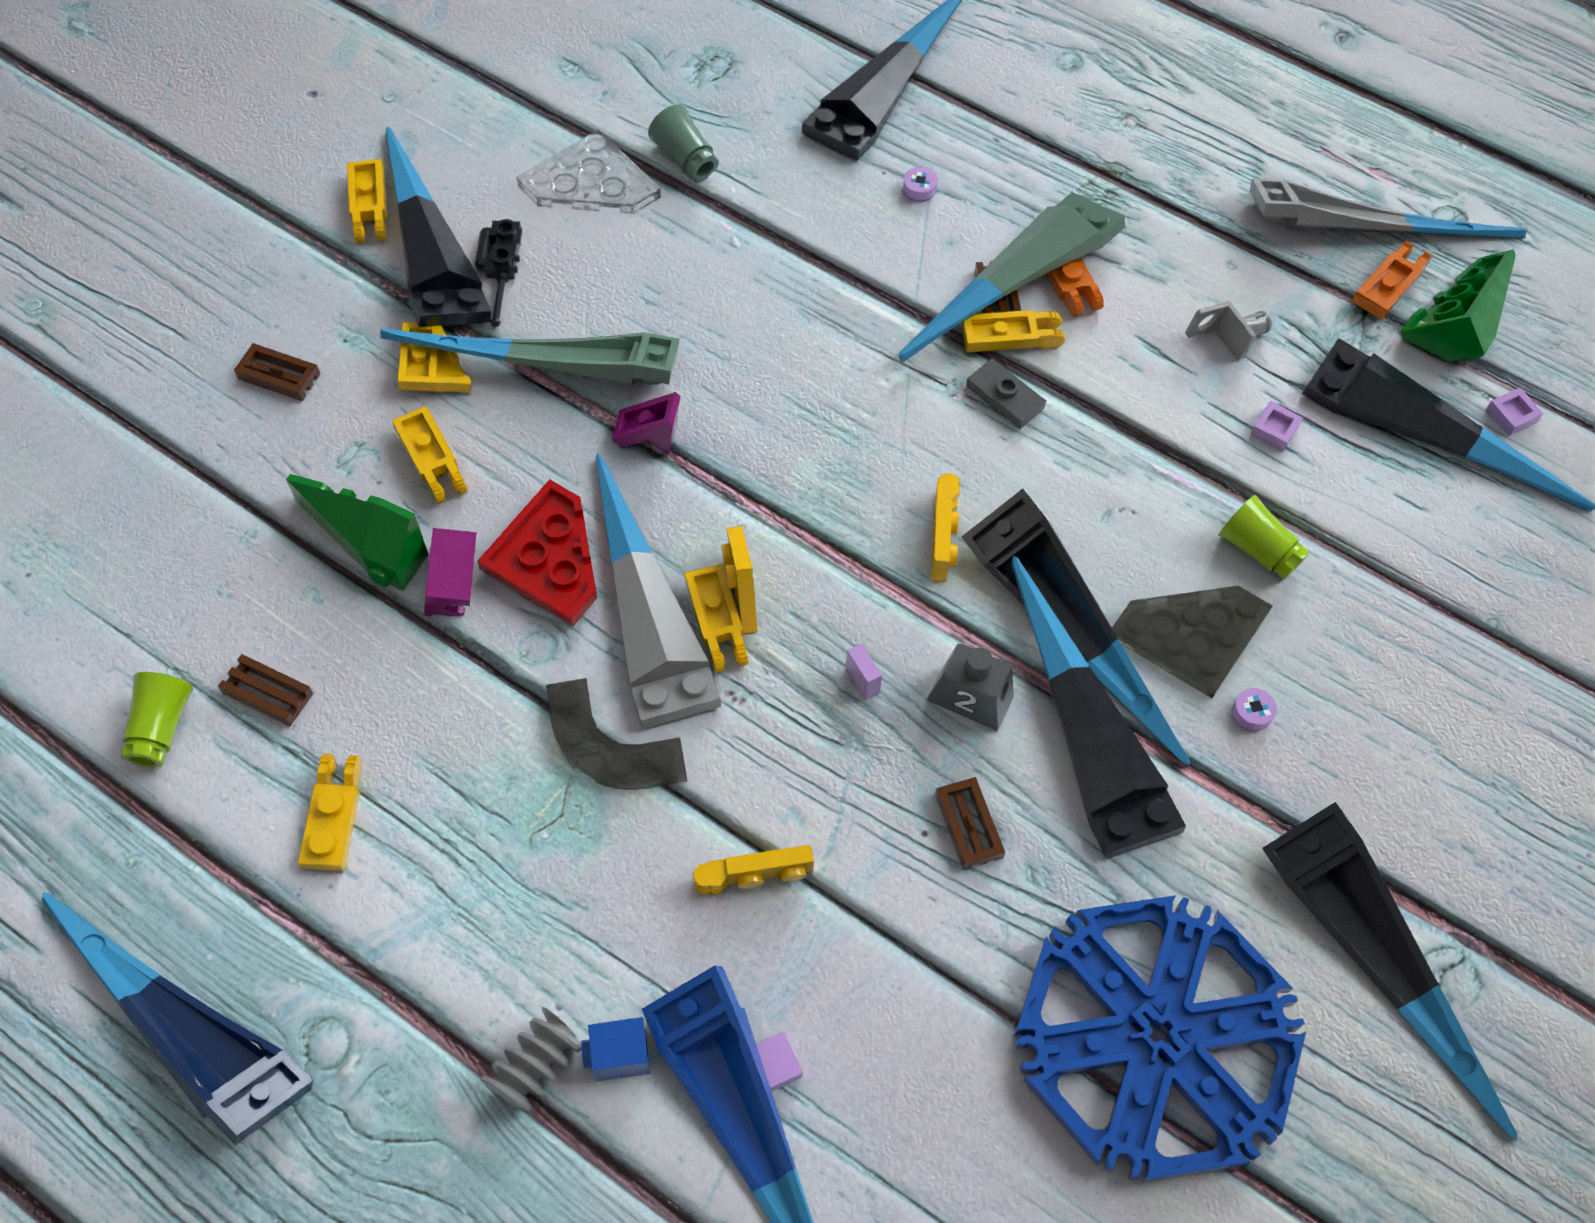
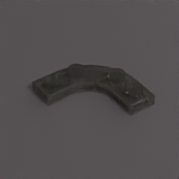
[546,678,687,790]

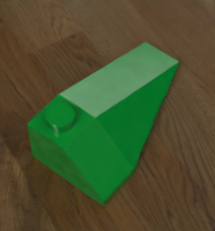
[1400,249,1516,362]
[286,474,429,591]

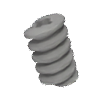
[480,1007,581,1111]

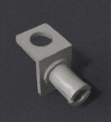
[1185,301,1271,360]

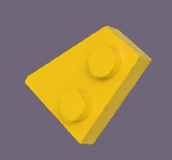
[398,322,471,393]
[721,526,758,634]

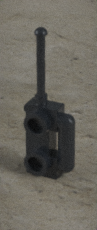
[475,219,523,327]

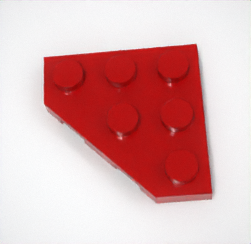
[477,479,597,627]

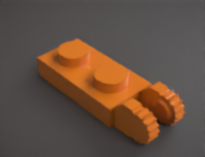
[1352,241,1432,320]
[1046,257,1104,317]

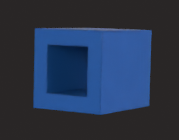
[581,1017,650,1082]

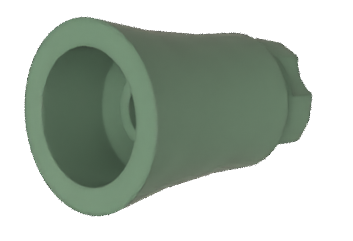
[648,104,719,182]

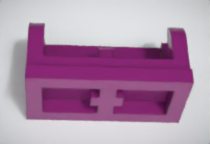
[424,528,477,616]

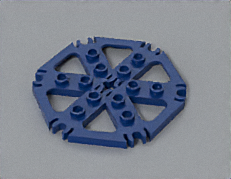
[1014,895,1306,1183]

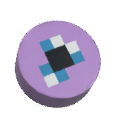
[903,167,938,201]
[1232,688,1277,731]

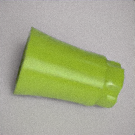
[1218,495,1309,580]
[121,672,193,768]

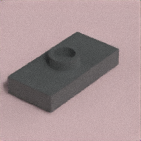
[966,358,1047,429]

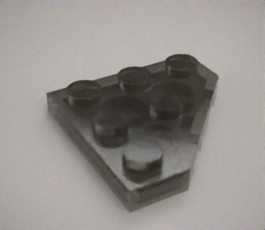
[1112,586,1273,699]

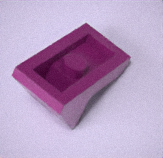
[612,392,681,454]

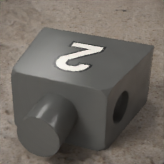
[927,644,1014,731]

